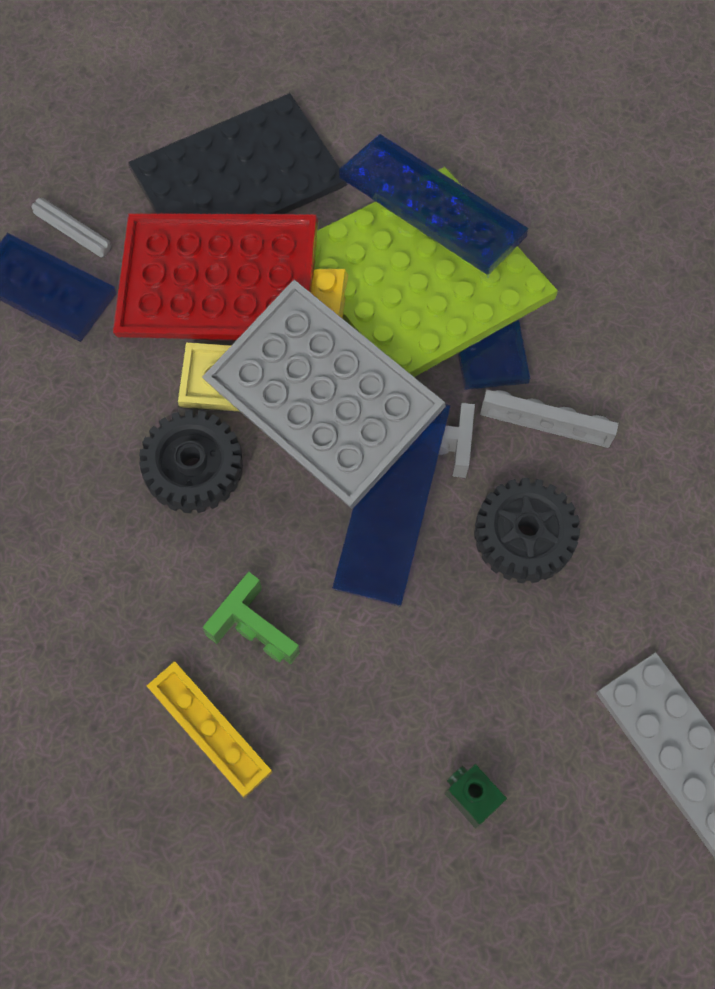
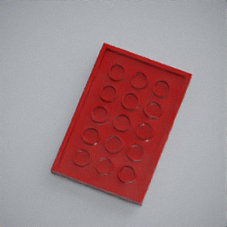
[113,213,318,340]

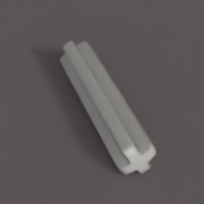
[31,198,112,257]

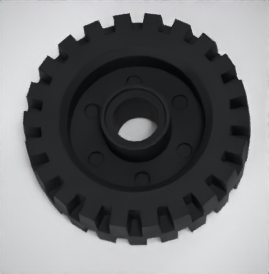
[139,410,243,513]
[474,478,580,583]

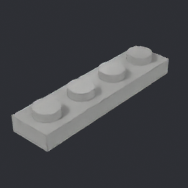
[480,390,618,448]

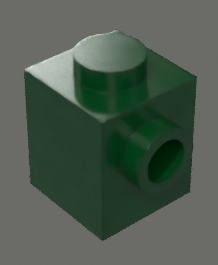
[445,764,507,828]

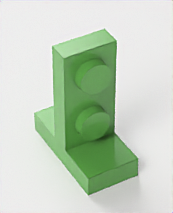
[202,572,300,664]

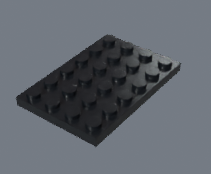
[128,93,347,214]

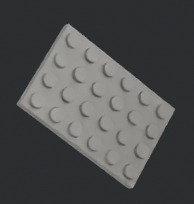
[202,280,446,509]

